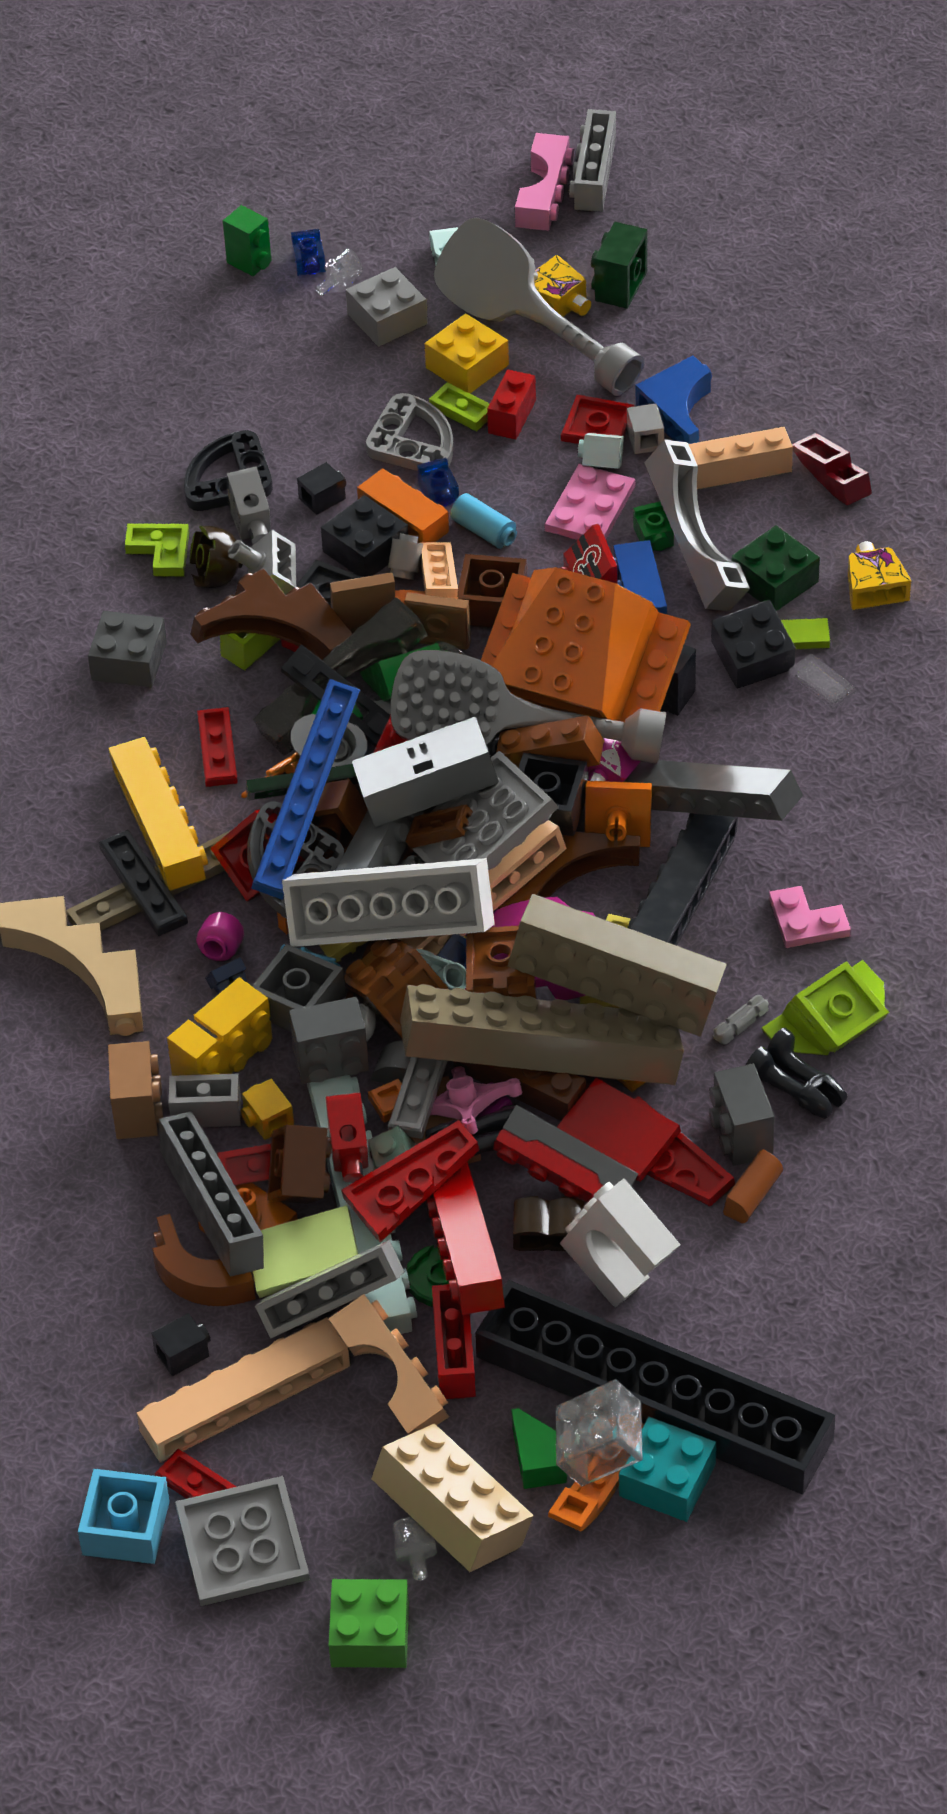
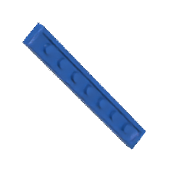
[251,679,360,900]

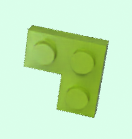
[125,524,189,576]

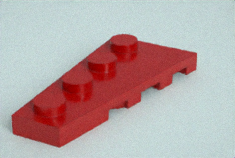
[635,1096,735,1206]
[341,1120,479,1242]

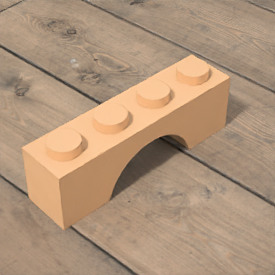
[329,1294,449,1435]

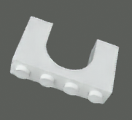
[560,1178,681,1308]

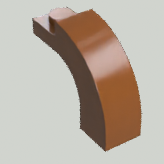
[152,1214,256,1306]

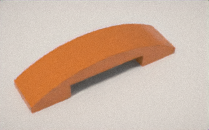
[548,1412,645,1531]

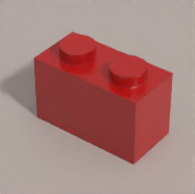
[487,369,536,440]

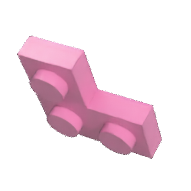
[769,886,851,948]

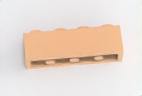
[689,427,793,489]

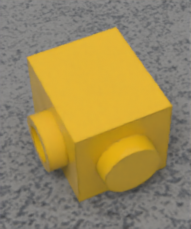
[240,1078,294,1140]

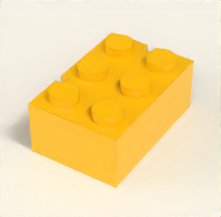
[167,977,273,1076]

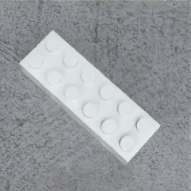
[282,858,495,947]

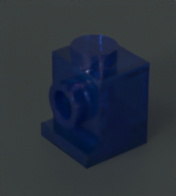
[291,229,326,276]
[417,457,459,507]

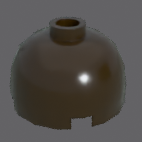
[190,526,243,588]

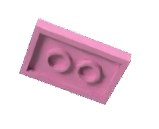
[545,464,635,540]

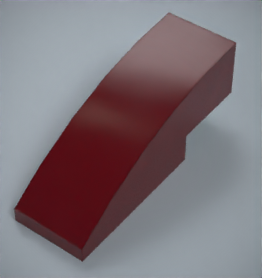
[792,433,872,506]

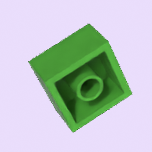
[329,1579,409,1668]

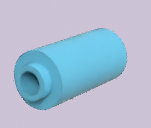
[450,493,517,549]

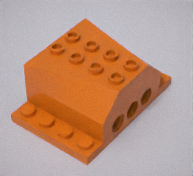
[481,567,691,722]

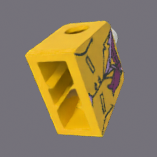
[534,255,591,317]
[848,541,911,610]

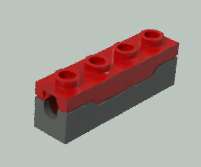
[493,1105,638,1203]

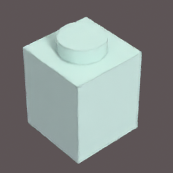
[578,433,624,469]

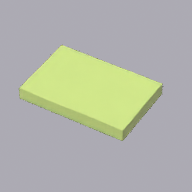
[253,1205,359,1298]

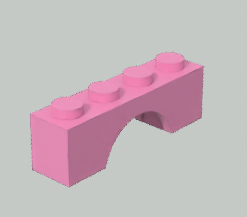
[515,133,574,231]

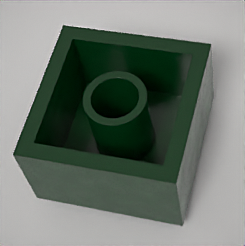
[591,222,648,309]
[731,525,820,611]

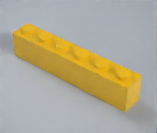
[108,737,208,891]

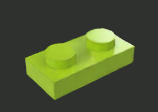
[429,382,489,432]

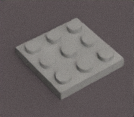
[175,1476,310,1606]

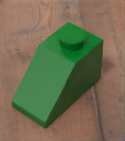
[511,1408,573,1489]

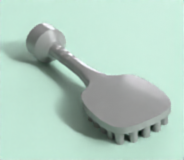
[434,218,644,396]
[391,650,666,764]

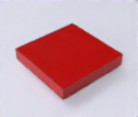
[561,395,634,444]

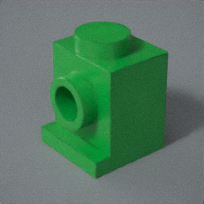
[633,501,674,551]

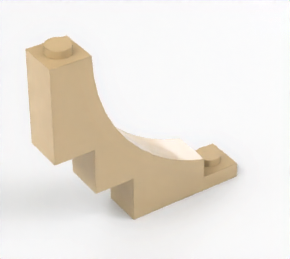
[0,896,144,1036]

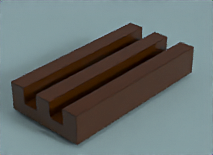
[405,804,473,848]

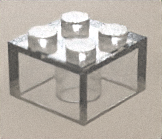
[556,1379,643,1487]

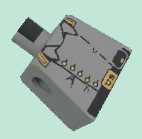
[227,467,271,544]

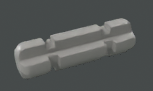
[713,995,769,1045]

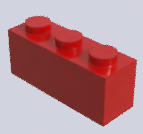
[432,1284,476,1399]

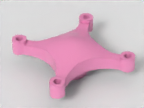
[430,1066,522,1135]

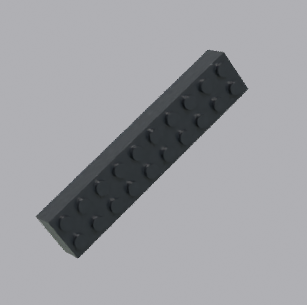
[475,1279,835,1495]

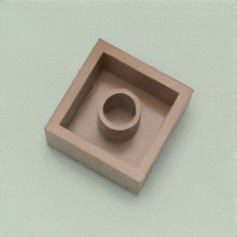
[108,1041,164,1139]

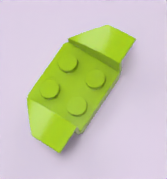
[761,960,889,1055]

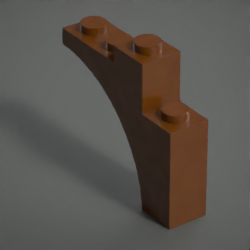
[190,568,355,666]
[498,832,640,909]

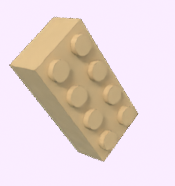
[371,1424,534,1572]

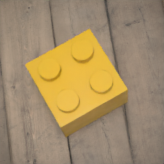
[424,313,509,393]

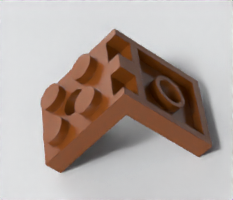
[466,926,538,999]
[344,939,450,1041]

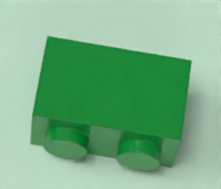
[223,205,272,276]

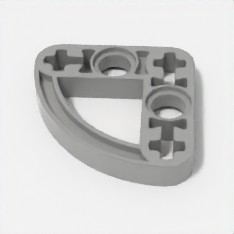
[366,393,453,475]

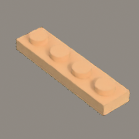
[420,542,458,599]

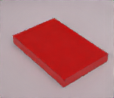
[557,1078,681,1182]

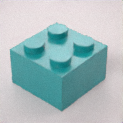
[619,1417,716,1522]

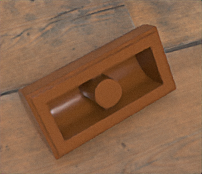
[723,1149,783,1224]

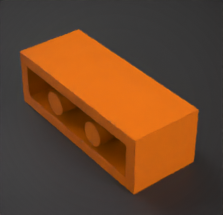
[357,468,449,543]

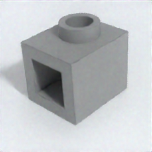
[627,403,664,454]

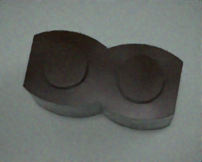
[513,1196,585,1251]

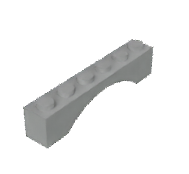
[644,440,750,611]

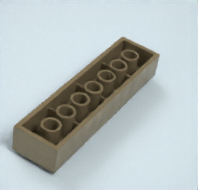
[400,984,684,1085]

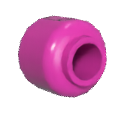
[196,912,244,961]

